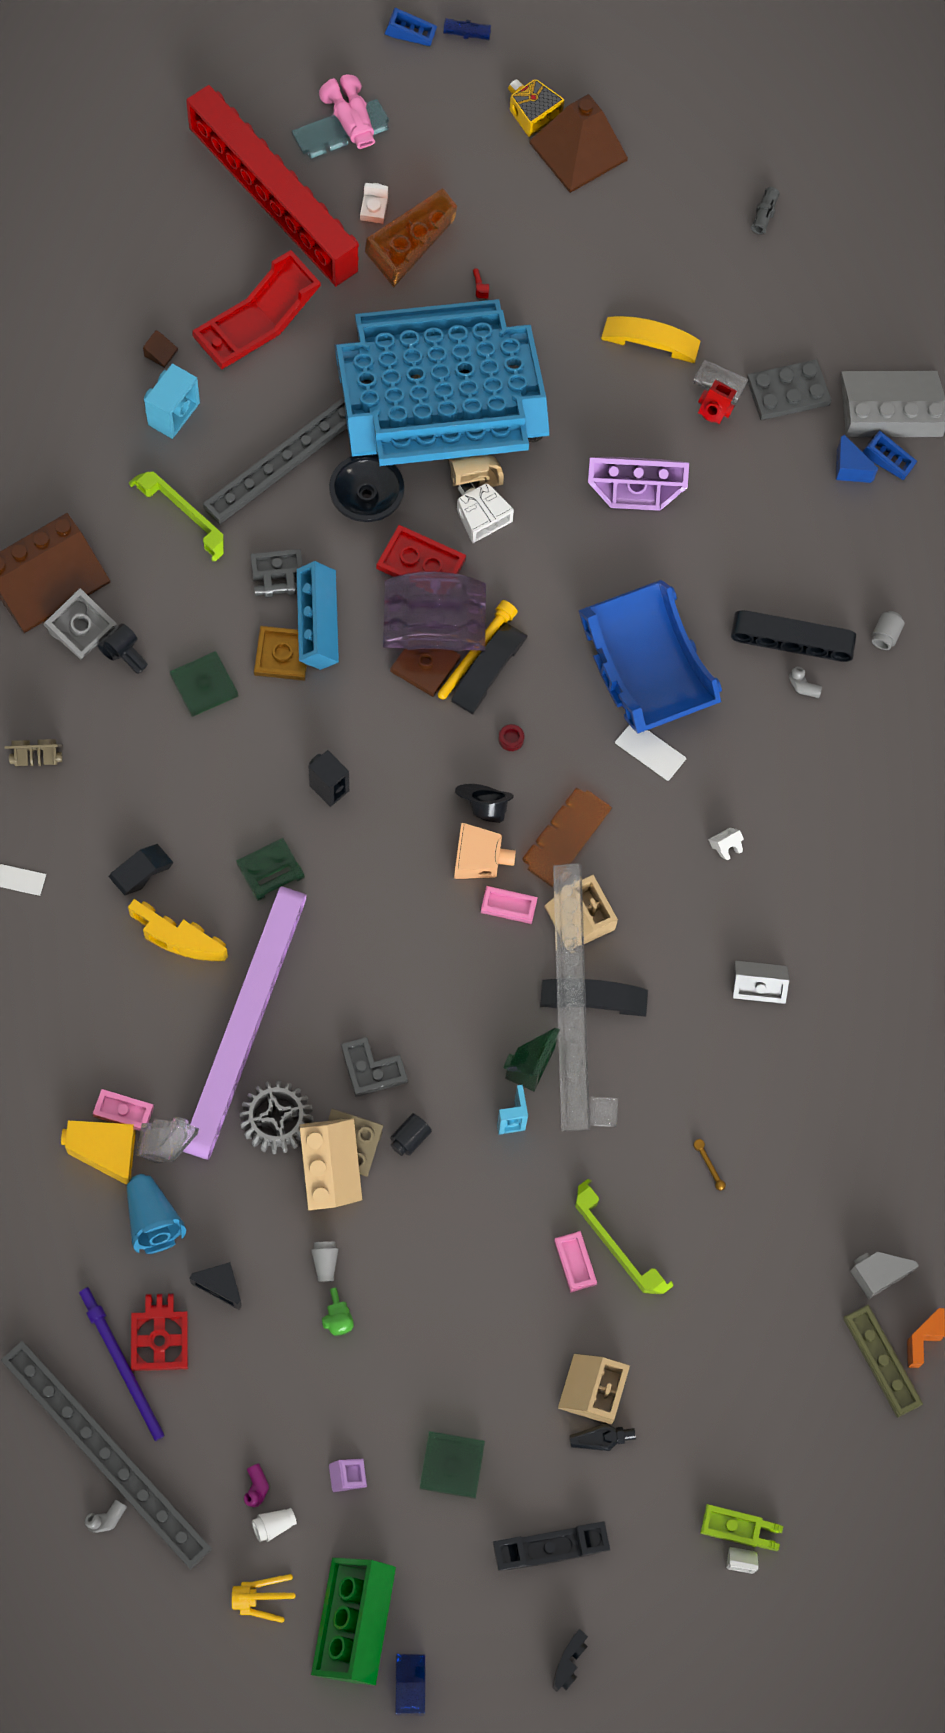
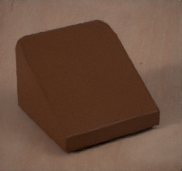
[143,330,178,368]

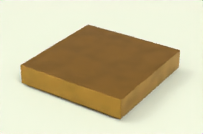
[254,626,307,681]

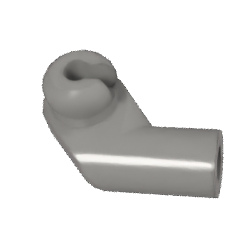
[789,667,822,698]
[85,1500,127,1533]

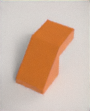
[907,1308,945,1368]

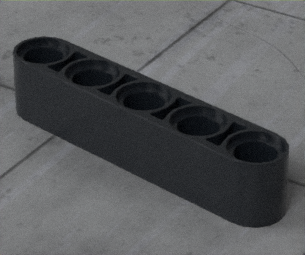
[731,610,856,662]

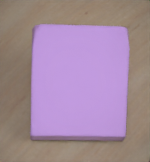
[329,1459,367,1492]

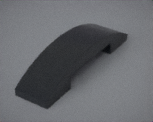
[451,623,528,714]
[540,978,648,1017]
[493,1521,610,1571]

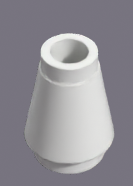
[252,1508,297,1542]

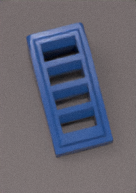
[384,8,437,46]
[862,431,917,480]

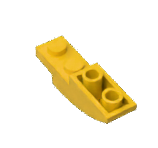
[128,899,228,961]

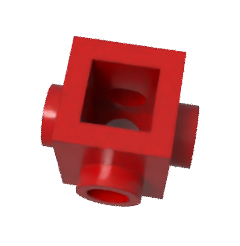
[698,380,737,424]

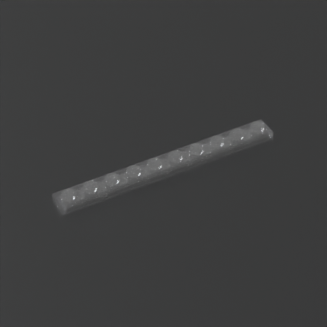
[553,863,590,1132]

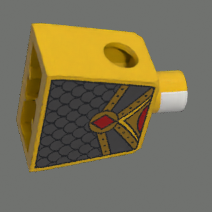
[508,79,564,137]

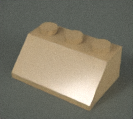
[299,1118,362,1210]

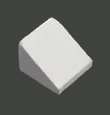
[726,1547,759,1574]

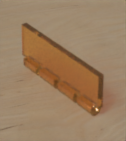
[522,788,612,887]

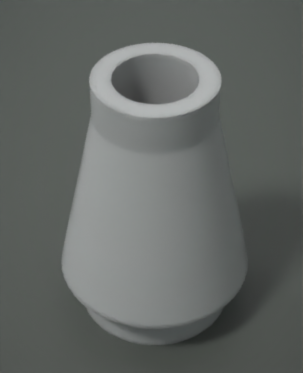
[311,1242,339,1282]

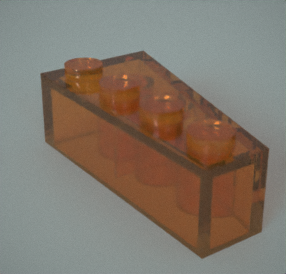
[365,188,457,287]

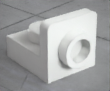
[360,183,388,224]

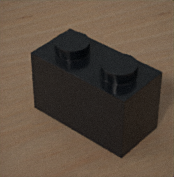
[308,750,350,807]

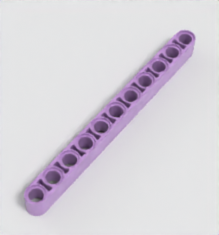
[182,886,307,1160]

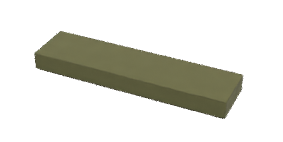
[843,1304,923,1418]

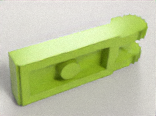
[700,1504,783,1551]

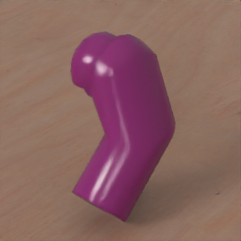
[244,1464,269,1507]

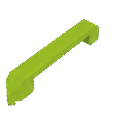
[129,471,224,561]
[575,1179,673,1294]

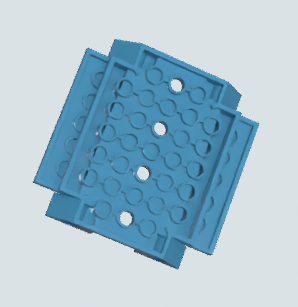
[334,299,549,466]

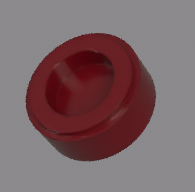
[498,724,524,751]

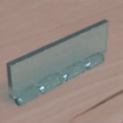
[292,99,389,159]

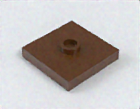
[390,630,461,697]

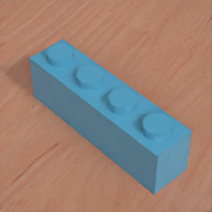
[297,561,339,670]

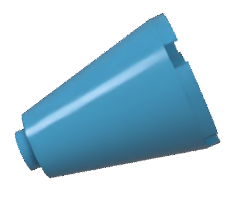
[126,1174,187,1254]

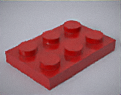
[376,525,466,600]

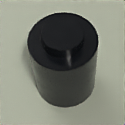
[390,1113,432,1156]

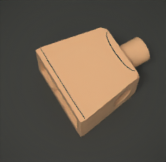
[454,823,516,879]

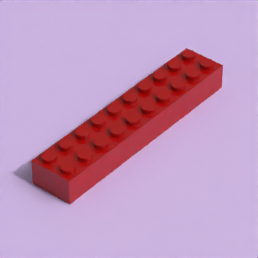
[186,85,359,287]

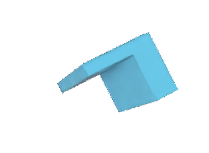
[497,1085,528,1134]

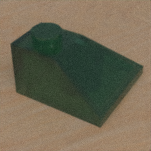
[503,1028,560,1092]

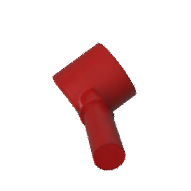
[473,268,489,299]

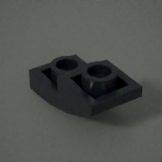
[553,1629,588,1692]

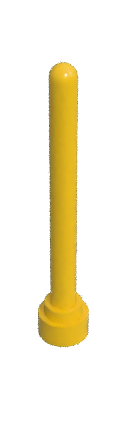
[438,600,518,700]

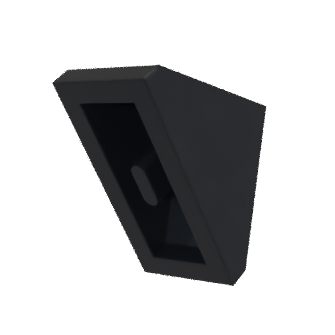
[189,1262,242,1310]

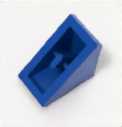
[836,435,878,483]

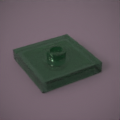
[170,651,238,717]
[420,1431,485,1499]

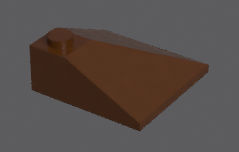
[529,94,628,193]

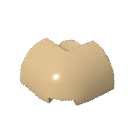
[449,454,504,487]

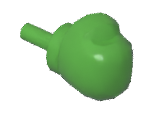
[322,1288,354,1336]

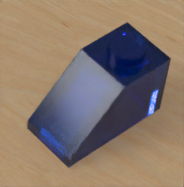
[395,1654,425,1716]

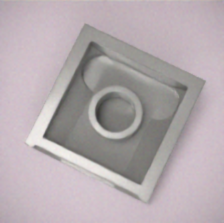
[44,588,117,659]

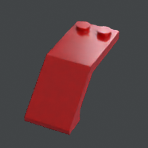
[192,250,321,370]

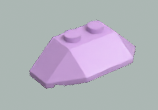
[588,457,689,511]

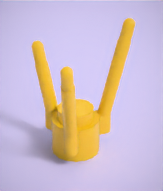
[232,1574,296,1623]

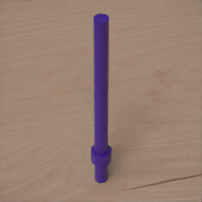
[79,1287,165,1441]

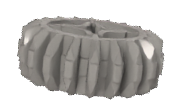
[240,1080,313,1154]

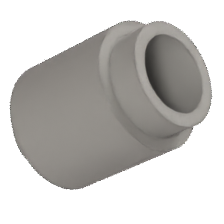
[872,611,905,650]

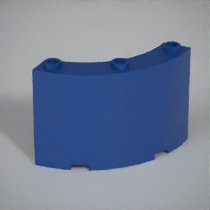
[579,580,722,734]

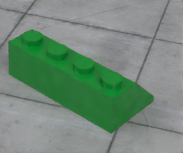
[311,1557,396,1685]

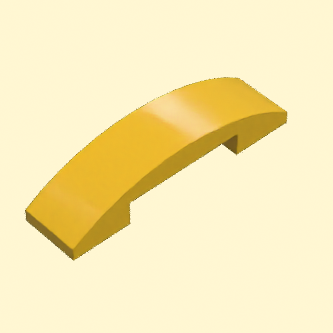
[601,316,701,363]

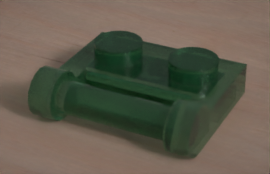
[236,838,305,901]

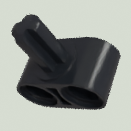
[97,623,148,674]

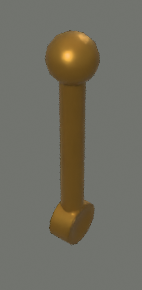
[693,1139,726,1191]

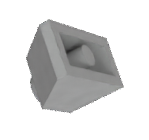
[850,1252,919,1299]

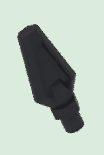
[570,1423,636,1451]

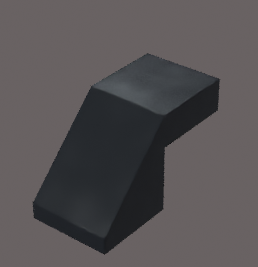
[108,844,173,896]

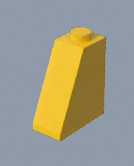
[61,1120,136,1184]

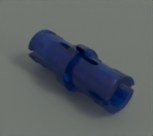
[443,18,491,41]

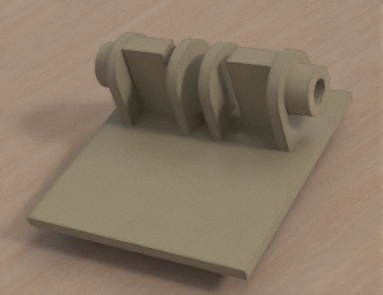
[5,739,63,767]
[328,1108,384,1177]

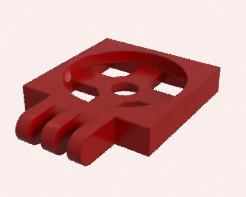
[131,1293,188,1371]

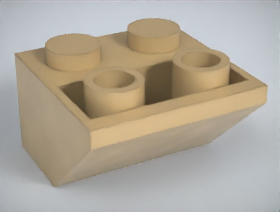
[545,875,618,952]
[558,1354,630,1425]

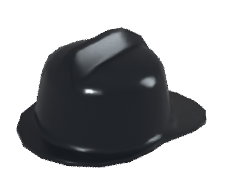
[455,784,514,823]

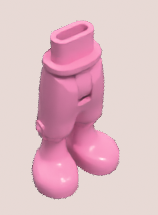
[319,74,375,149]

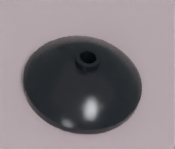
[329,454,404,522]

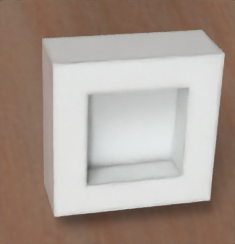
[708,828,744,860]

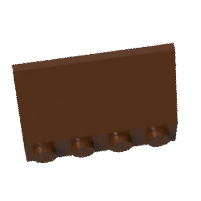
[0,513,110,633]

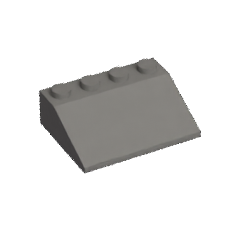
[841,371,945,437]

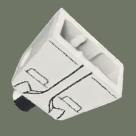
[457,482,514,543]

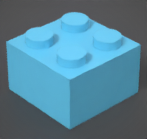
[144,363,200,439]

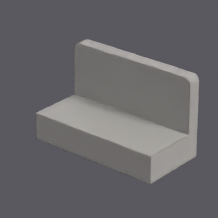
[732,961,789,1004]

